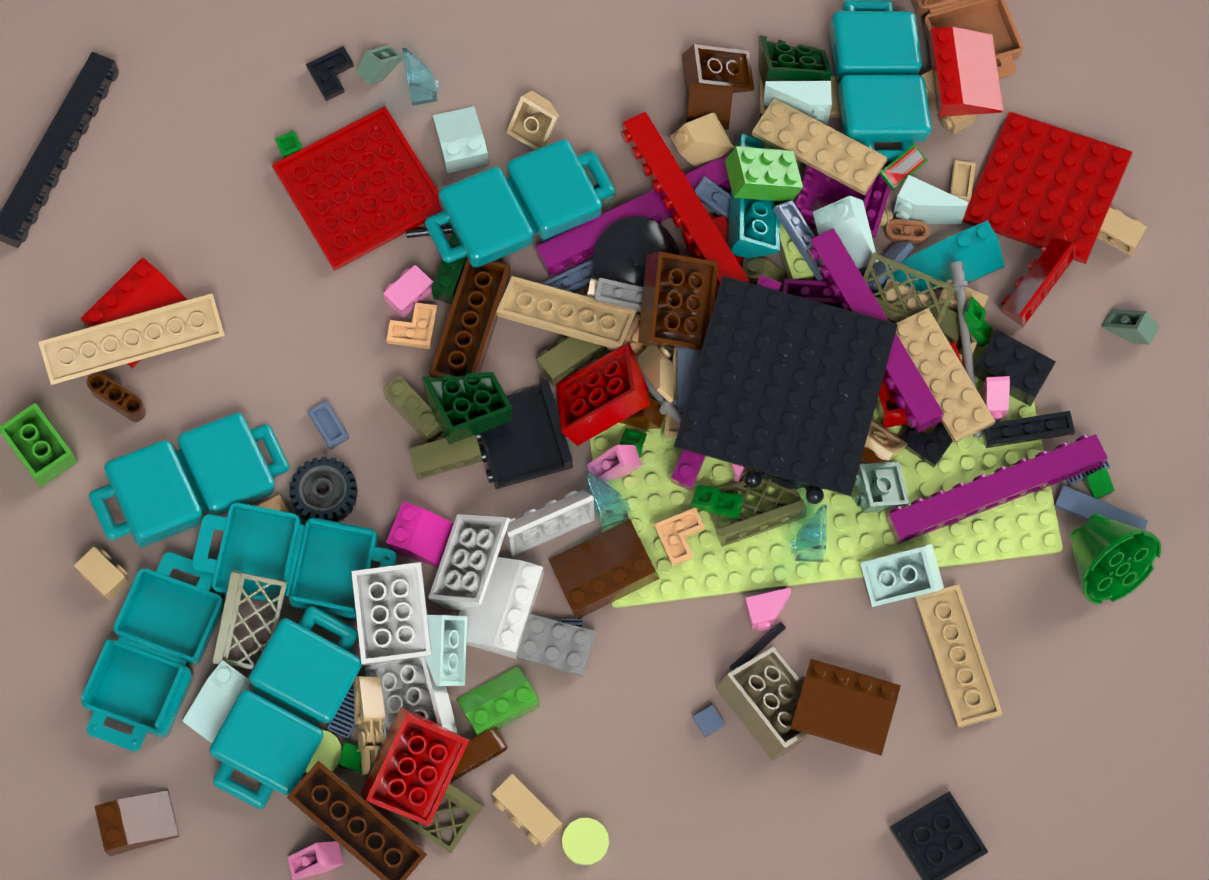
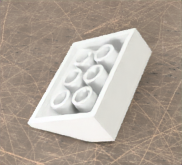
[504,490,594,557]
[428,514,510,611]
[458,557,544,659]
[351,562,432,666]
[365,657,459,740]

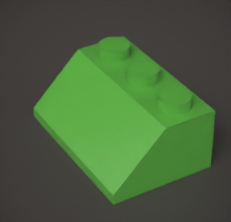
[456,666,540,737]

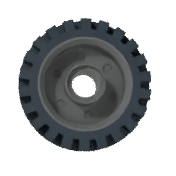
[289,457,358,522]

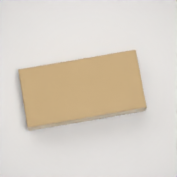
[949,160,976,204]

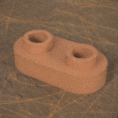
[885,219,930,244]

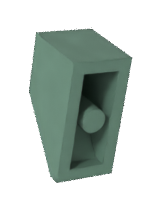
[356,45,404,84]
[1102,309,1159,345]

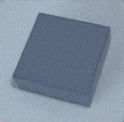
[693,705,725,737]

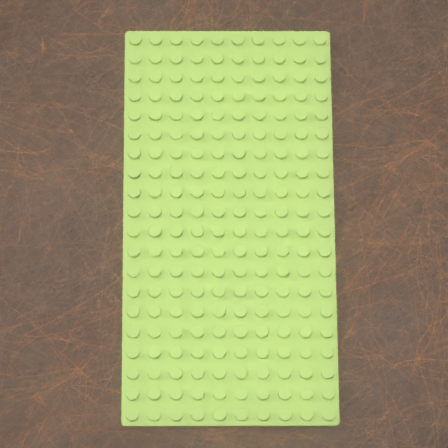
[590,345,1063,608]

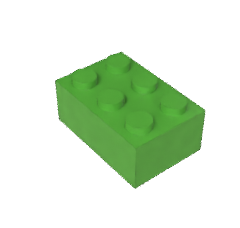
[725,146,803,202]
[0,403,78,488]

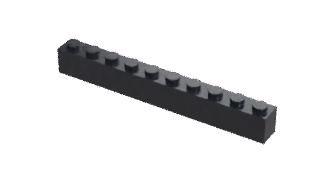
[0,52,119,248]

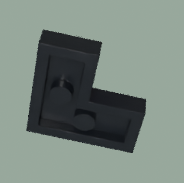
[306,46,354,101]
[899,422,953,468]

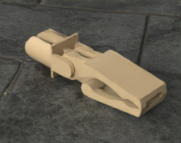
[354,676,385,775]

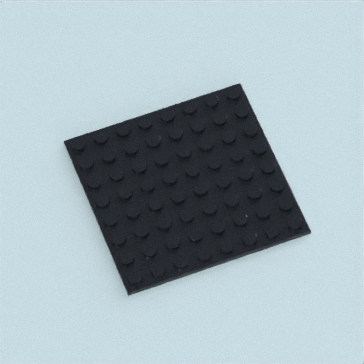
[674,276,898,497]

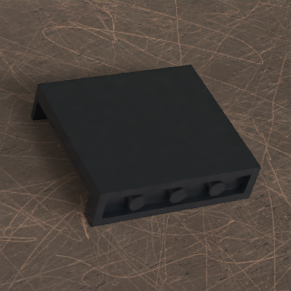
[476,380,573,489]

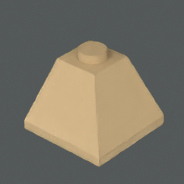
[506,91,559,150]
[670,113,734,169]

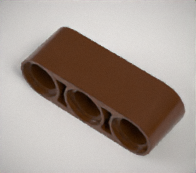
[86,372,146,422]
[450,727,508,782]

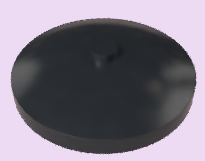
[592,217,680,287]

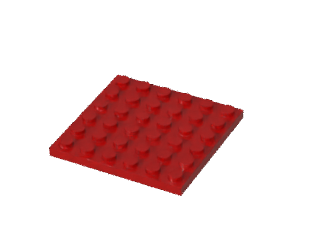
[272,106,443,271]
[962,112,1133,264]

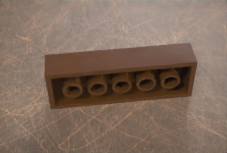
[429,259,512,378]
[286,760,427,880]

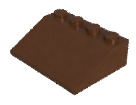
[638,252,718,350]
[548,519,660,619]
[790,659,901,756]

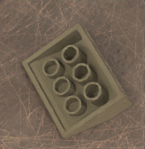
[716,646,810,761]

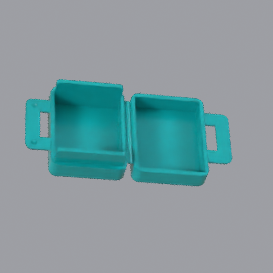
[829,0,932,162]
[425,139,615,267]
[89,413,290,548]
[192,503,396,620]
[81,552,224,751]
[209,606,362,809]

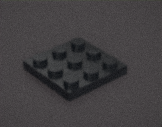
[889,791,988,880]

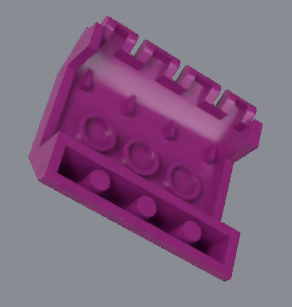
[794,162,891,238]

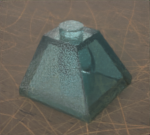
[402,47,440,106]
[586,473,631,529]
[791,504,827,562]

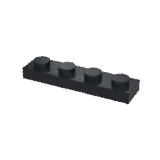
[982,411,1075,448]

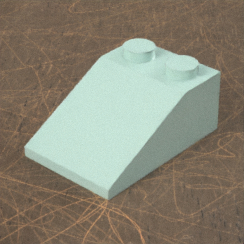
[763,81,832,124]
[433,106,489,173]
[893,175,969,224]
[813,196,878,270]
[860,544,944,607]
[425,615,467,686]
[182,660,255,743]

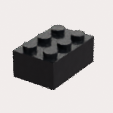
[974,329,1056,407]

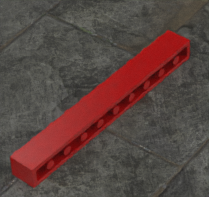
[621,111,750,294]

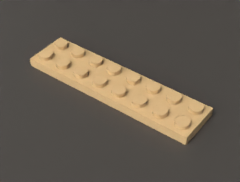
[38,293,225,385]

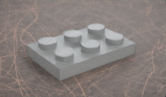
[516,614,597,677]

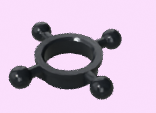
[744,470,824,504]

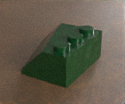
[758,35,832,89]
[422,372,513,445]

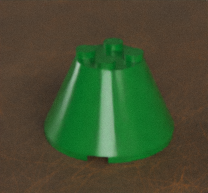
[1070,513,1161,604]

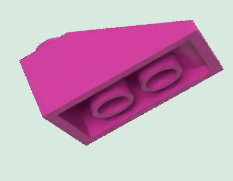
[386,502,454,568]

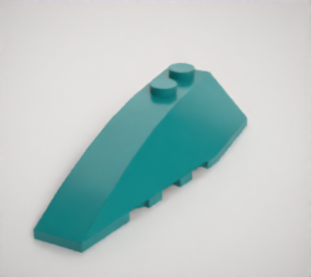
[728,134,780,259]
[872,220,1005,297]

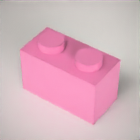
[383,265,434,319]

